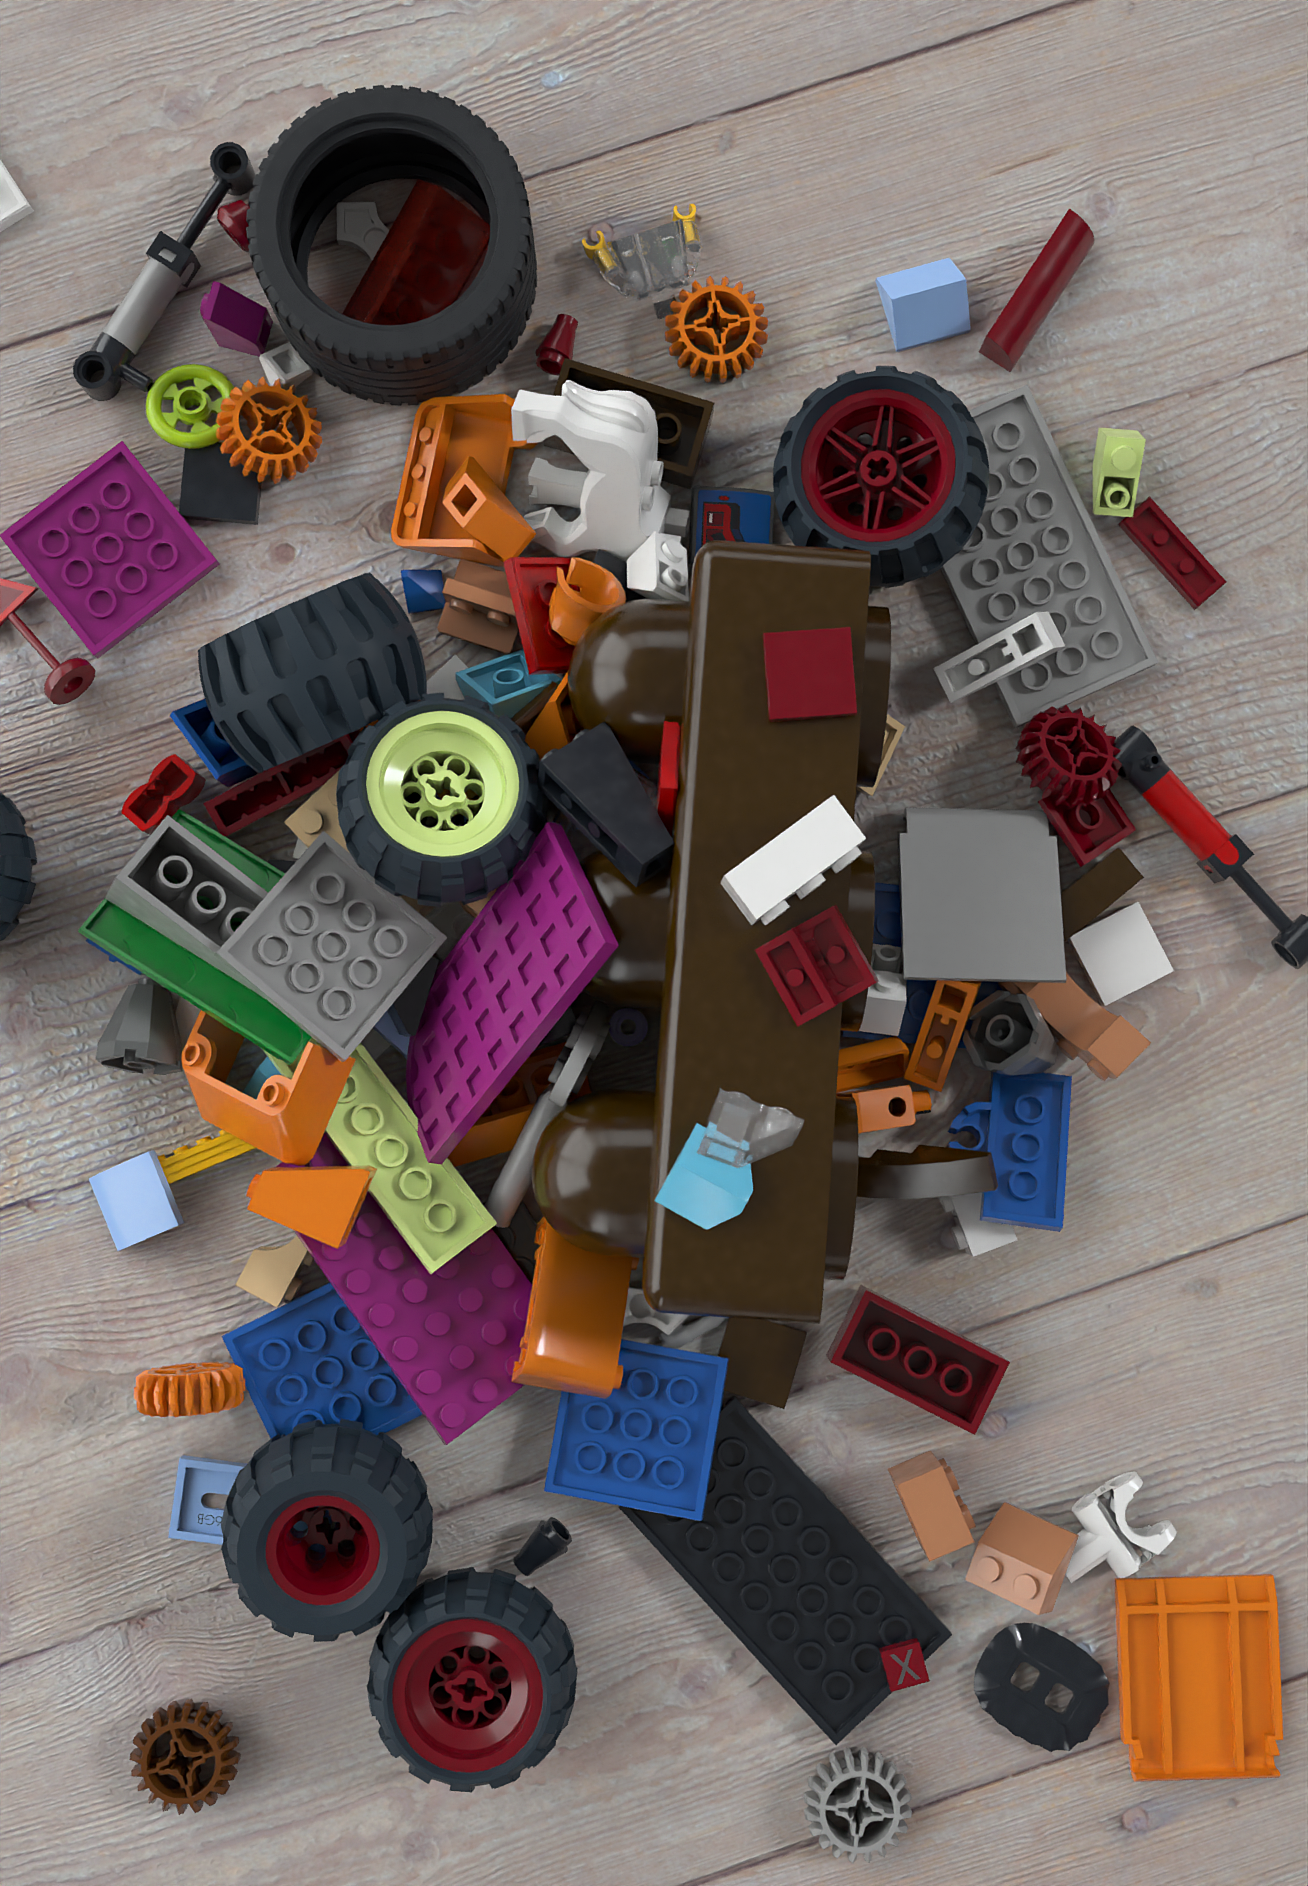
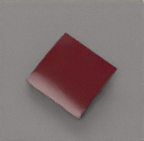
[755,905,879,1027]

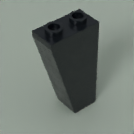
[537,722,674,888]

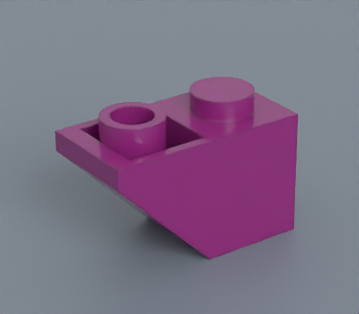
[200,281,273,357]

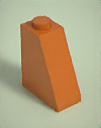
[246,1165,377,1249]

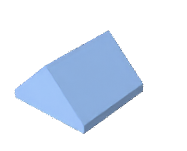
[875,258,971,352]

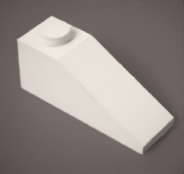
[933,612,1066,703]

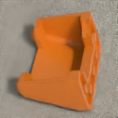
[511,1217,639,1399]

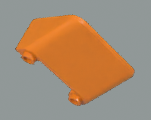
[391,394,538,567]

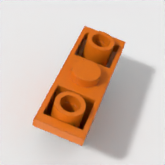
[442,456,536,560]

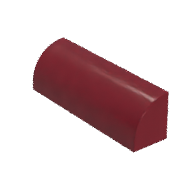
[979,209,1095,372]
[203,734,353,837]

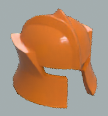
[549,557,626,646]

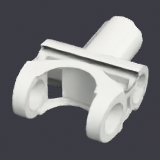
[1065,1471,1177,1584]

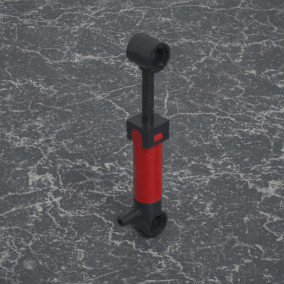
[1112,726,1308,969]

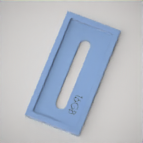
[168,1455,332,1553]

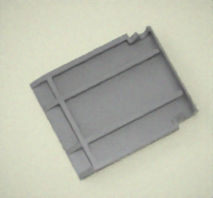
[898,807,1067,983]

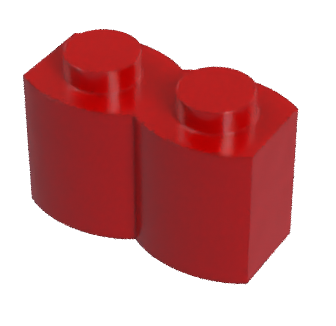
[121,754,206,835]

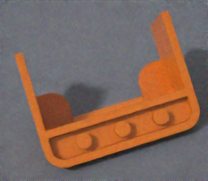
[181,1010,356,1166]

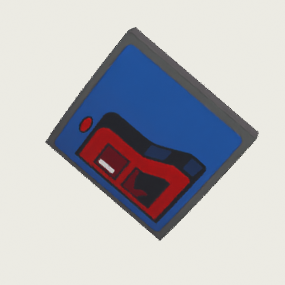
[688,486,774,565]

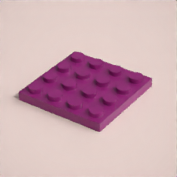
[0,441,220,659]

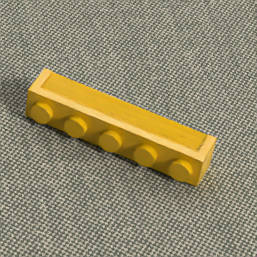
[158,1130,256,1184]

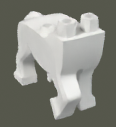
[511,380,690,563]

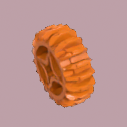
[665,276,768,383]
[216,376,322,484]
[134,1361,246,1417]

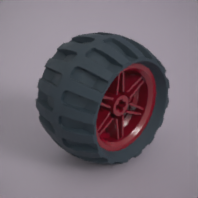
[773,366,989,588]
[198,572,427,773]

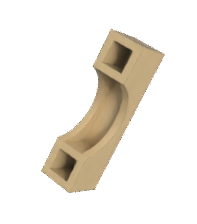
[235,1235,314,1307]

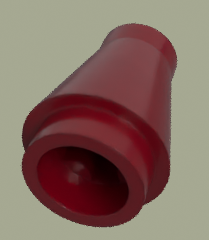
[535,314,578,376]

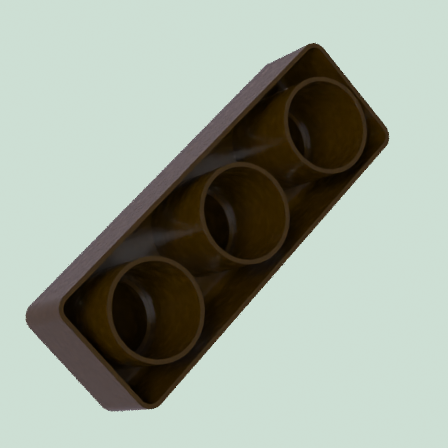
[532,540,891,1324]

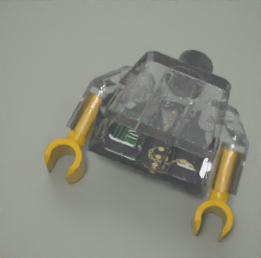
[582,204,702,319]

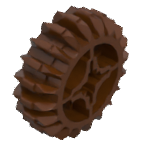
[129,1699,241,1815]

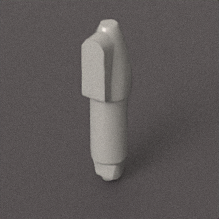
[659,1316,728,1349]

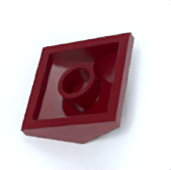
[1038,789,1136,867]

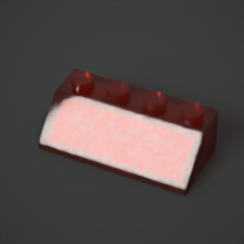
[342,179,490,326]

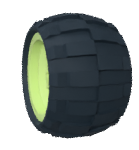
[336,693,549,907]

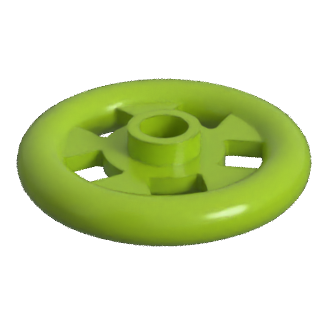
[146,364,235,449]

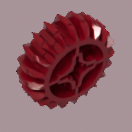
[1015,705,1122,808]

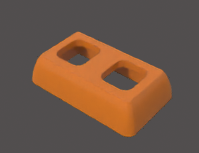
[836,1036,909,1093]

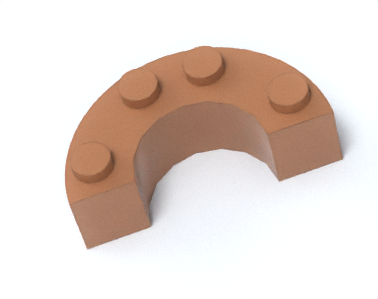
[998,972,1151,1081]

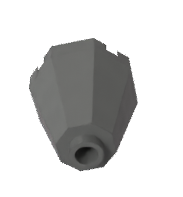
[96,978,183,1075]
[963,990,1059,1076]

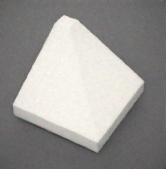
[259,342,313,390]

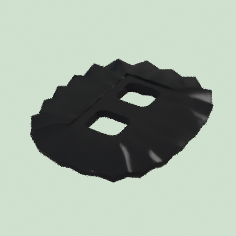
[974,1622,1110,1752]

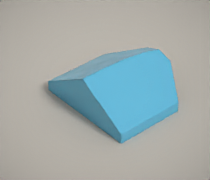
[654,1123,753,1230]

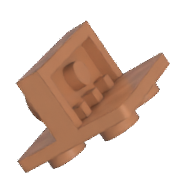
[437,559,519,654]

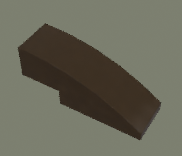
[1061,847,1144,942]

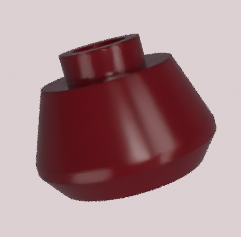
[217,200,250,252]

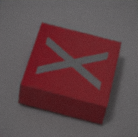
[879,1638,930,1692]

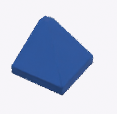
[401,570,446,614]

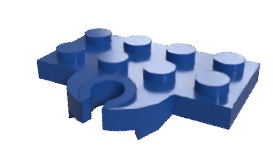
[946,1072,1072,1232]

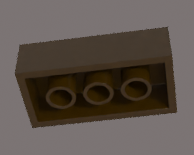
[543,358,715,489]

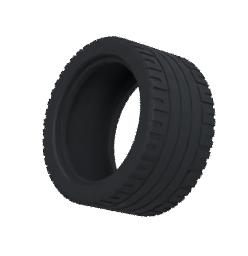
[246,85,537,406]

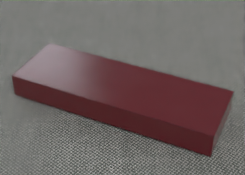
[1118,496,1226,610]

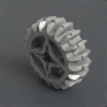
[803,1747,912,1863]

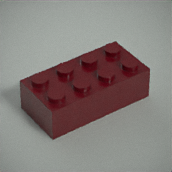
[826,1285,1010,1435]

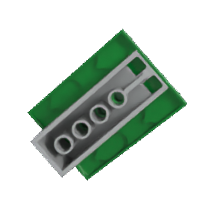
[78,809,312,1065]

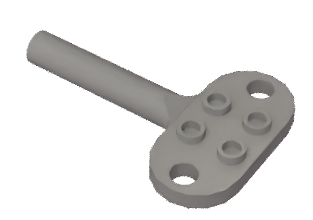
[484,1000,611,1228]

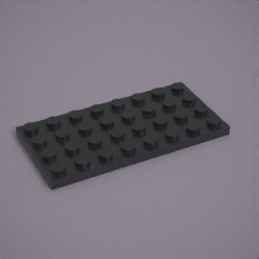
[619,1396,952,1745]

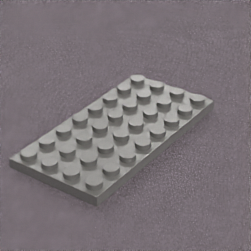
[897,385,1158,728]

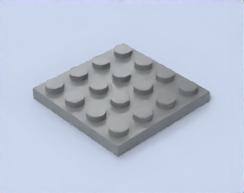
[214,831,448,1062]

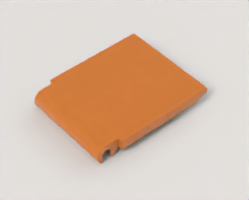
[1115,1574,1283,1782]

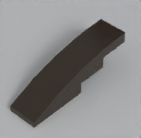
[857,1144,998,1199]

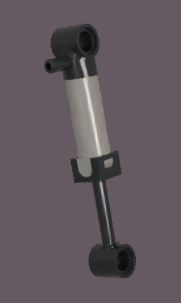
[73,142,255,401]

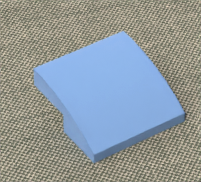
[89,1150,184,1251]

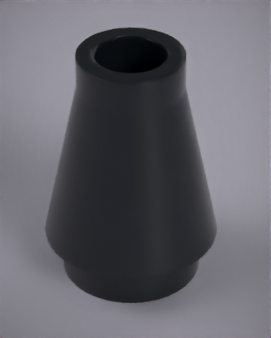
[513,1517,572,1576]

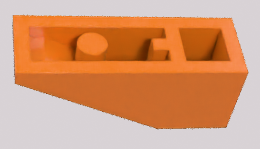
[904,980,982,1092]

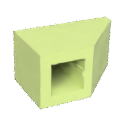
[1093,428,1146,517]

